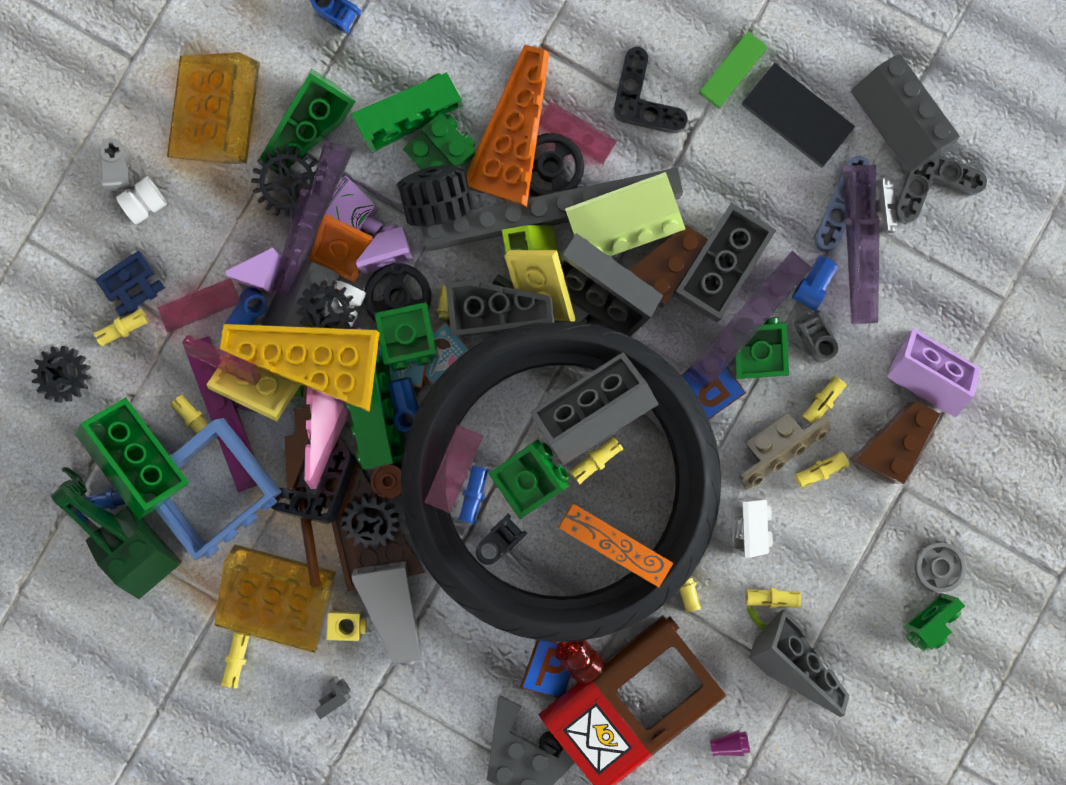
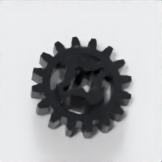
[296,280,356,329]
[31,346,92,403]
[341,493,400,550]

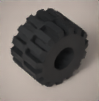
[397,165,473,226]

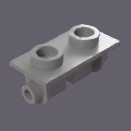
[866,178,898,235]

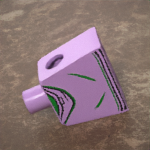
[316,176,383,237]

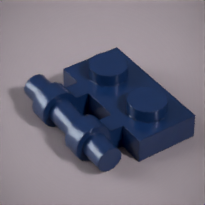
[95,251,165,317]

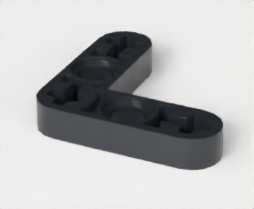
[613,47,688,134]
[271,447,356,524]

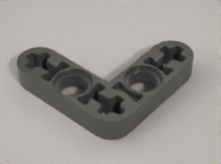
[894,155,987,224]

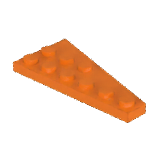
[466,45,549,207]

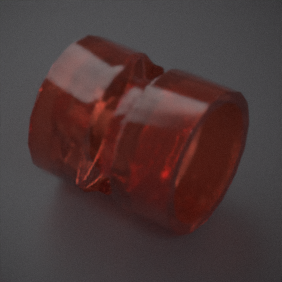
[555,640,604,684]

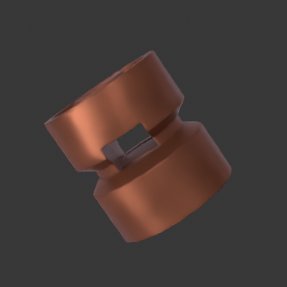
[370,464,402,499]

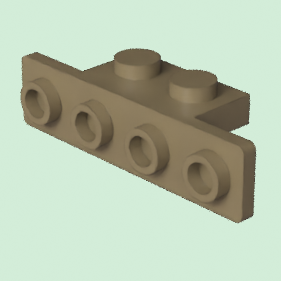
[740,413,831,490]

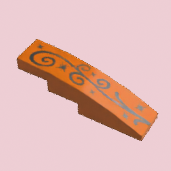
[558,503,673,587]

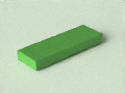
[699,32,768,109]

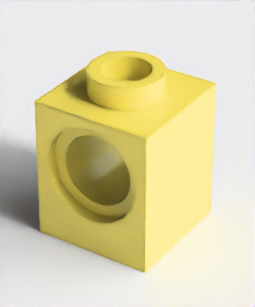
[327,610,367,641]

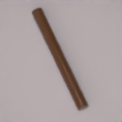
[296,487,322,588]

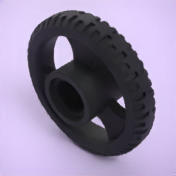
[529,133,584,197]
[364,263,432,322]

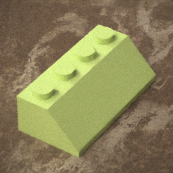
[565,172,685,256]

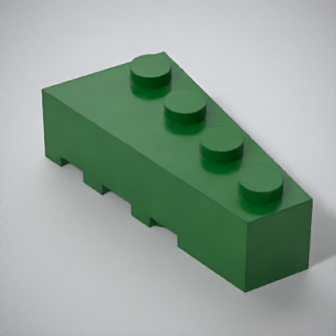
[351,72,463,153]

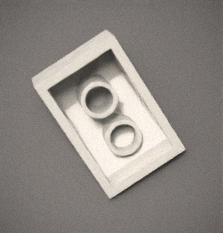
[731,499,773,558]

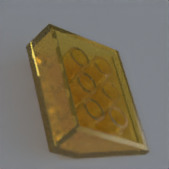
[167,52,260,164]
[214,544,336,653]

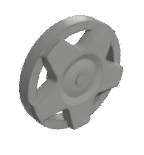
[915,542,966,592]

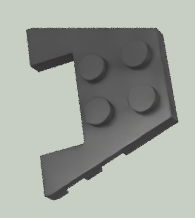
[487,695,575,785]

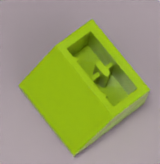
[502,225,558,282]

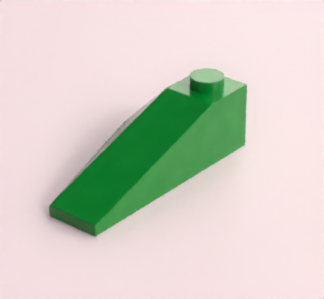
[259,68,356,175]

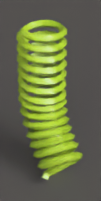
[746,606,766,630]

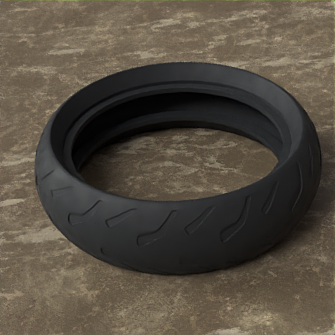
[401,321,721,642]

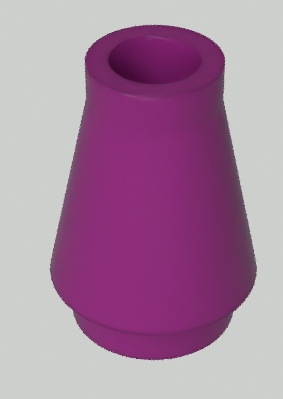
[710,730,751,756]

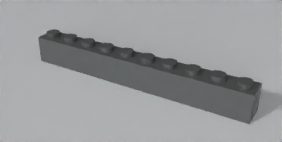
[421,167,683,251]

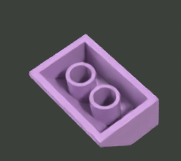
[887,328,980,418]

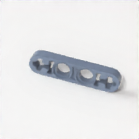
[814,156,870,252]

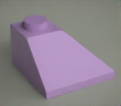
[356,225,413,275]

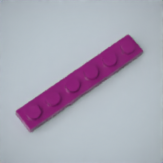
[183,336,257,492]

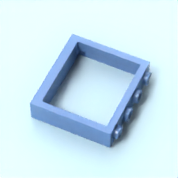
[156,418,282,561]

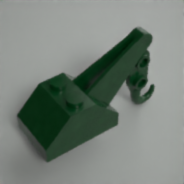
[51,467,182,599]

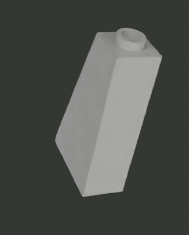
[352,561,421,666]

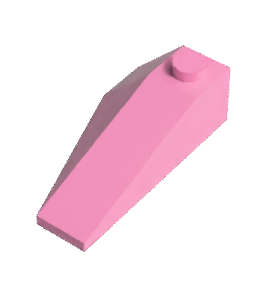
[305,387,350,489]

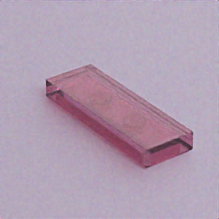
[539,102,617,165]
[158,278,239,332]
[182,335,261,386]
[425,425,483,513]

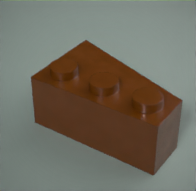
[629,225,708,308]
[850,401,940,484]

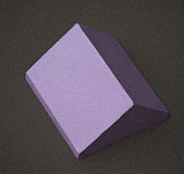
[225,248,285,295]

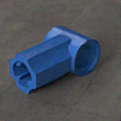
[792,255,839,311]
[222,288,267,330]
[387,377,419,432]

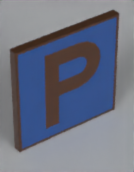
[681,351,746,419]
[520,640,580,698]

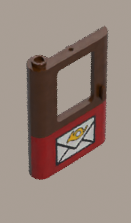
[538,615,727,785]

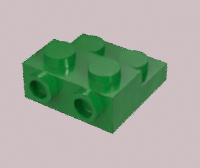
[403,112,476,170]
[374,302,439,371]
[731,317,789,379]
[488,439,570,519]
[903,593,965,652]

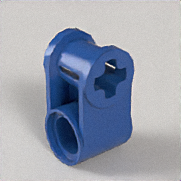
[310,0,362,34]

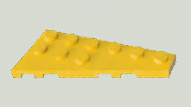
[220,324,380,412]

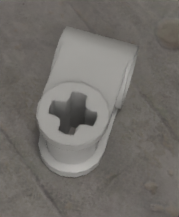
[99,139,134,191]

